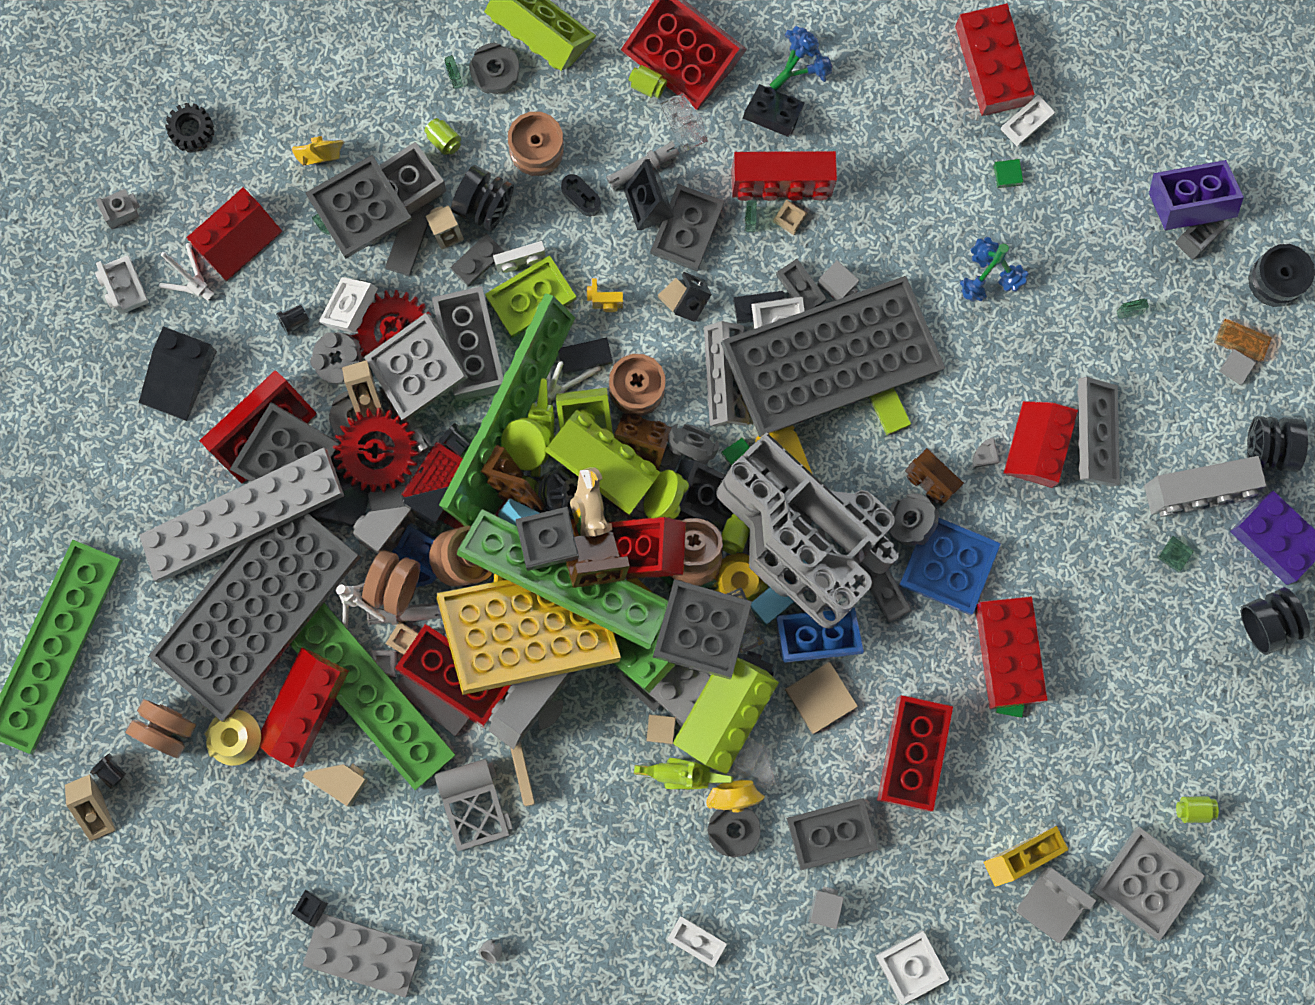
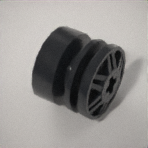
[451,165,514,232]
[1247,416,1308,472]
[534,466,579,520]
[1240,587,1310,655]

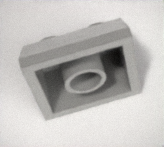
[353,506,416,555]

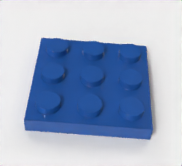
[899,517,1001,616]

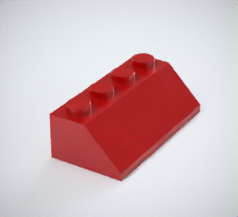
[199,370,317,484]
[260,647,349,768]

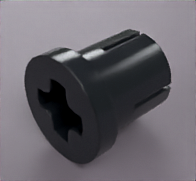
[276,304,310,336]
[438,423,472,456]
[90,753,126,789]

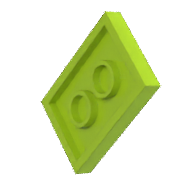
[485,255,577,338]

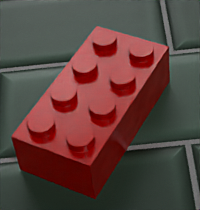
[955,3,1035,116]
[731,151,837,201]
[607,517,686,579]
[975,596,1048,709]
[395,624,511,729]
[877,695,953,812]

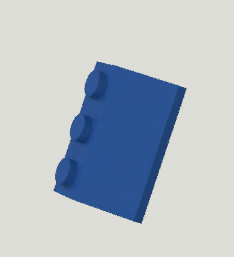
[776,608,864,662]

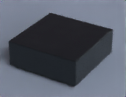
[291,890,329,928]

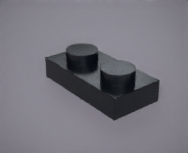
[733,291,785,324]

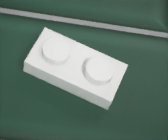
[1001,95,1055,147]
[493,241,546,273]
[667,916,727,968]

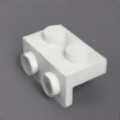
[95,255,149,315]

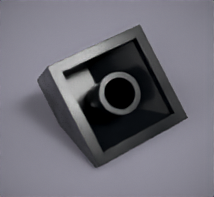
[308,472,371,527]

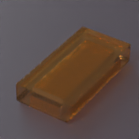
[1214,318,1272,362]

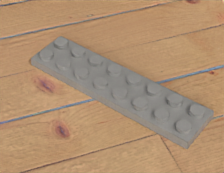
[139,447,344,583]

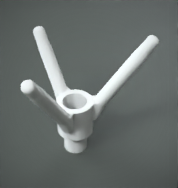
[159,243,214,301]
[546,361,601,404]
[336,583,386,629]

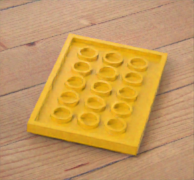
[437,580,621,695]

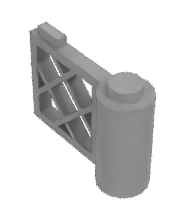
[435,759,513,851]

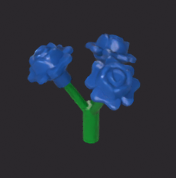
[769,26,832,91]
[960,237,1029,302]

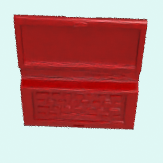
[401,442,506,529]

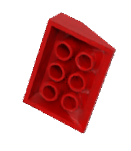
[621,0,747,110]

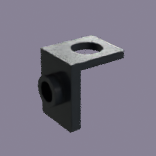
[673,272,712,322]

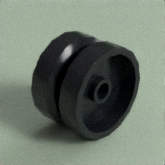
[1248,244,1315,307]

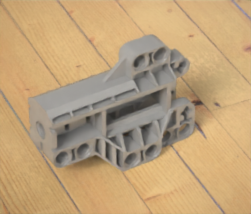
[717,432,899,628]

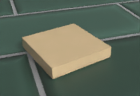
[785,662,858,734]

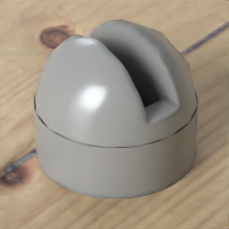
[478,939,502,964]

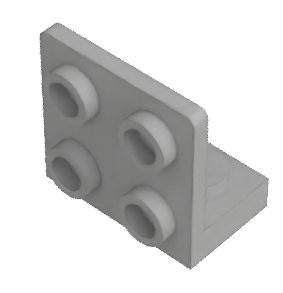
[1016,868,1096,943]

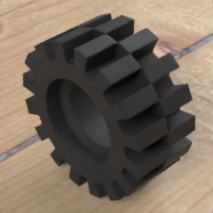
[165,103,215,153]

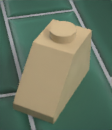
[426,206,464,250]
[342,360,384,417]
[303,763,368,807]
[65,774,115,841]

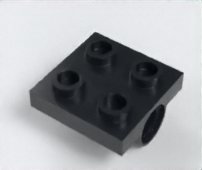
[742,84,805,137]

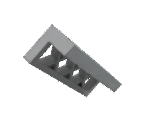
[704,321,749,427]

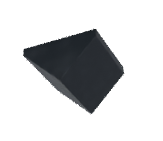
[623,159,674,230]
[402,487,449,530]

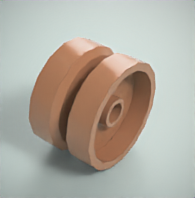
[508,112,564,176]
[609,354,665,416]
[670,518,723,586]
[430,526,492,586]
[362,550,420,617]
[125,698,196,759]

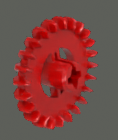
[351,290,431,358]
[333,408,419,493]

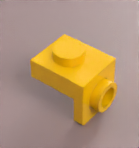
[587,278,623,312]

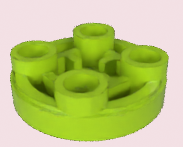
[501,418,551,471]
[644,470,689,519]

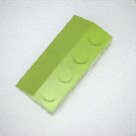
[484,0,596,71]
[545,410,660,515]
[673,657,779,774]

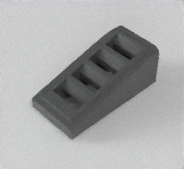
[1175,219,1230,259]

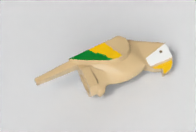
[570,467,613,536]

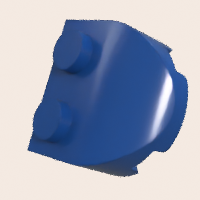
[392,523,438,588]

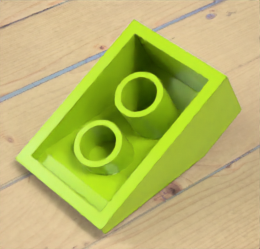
[556,387,613,434]

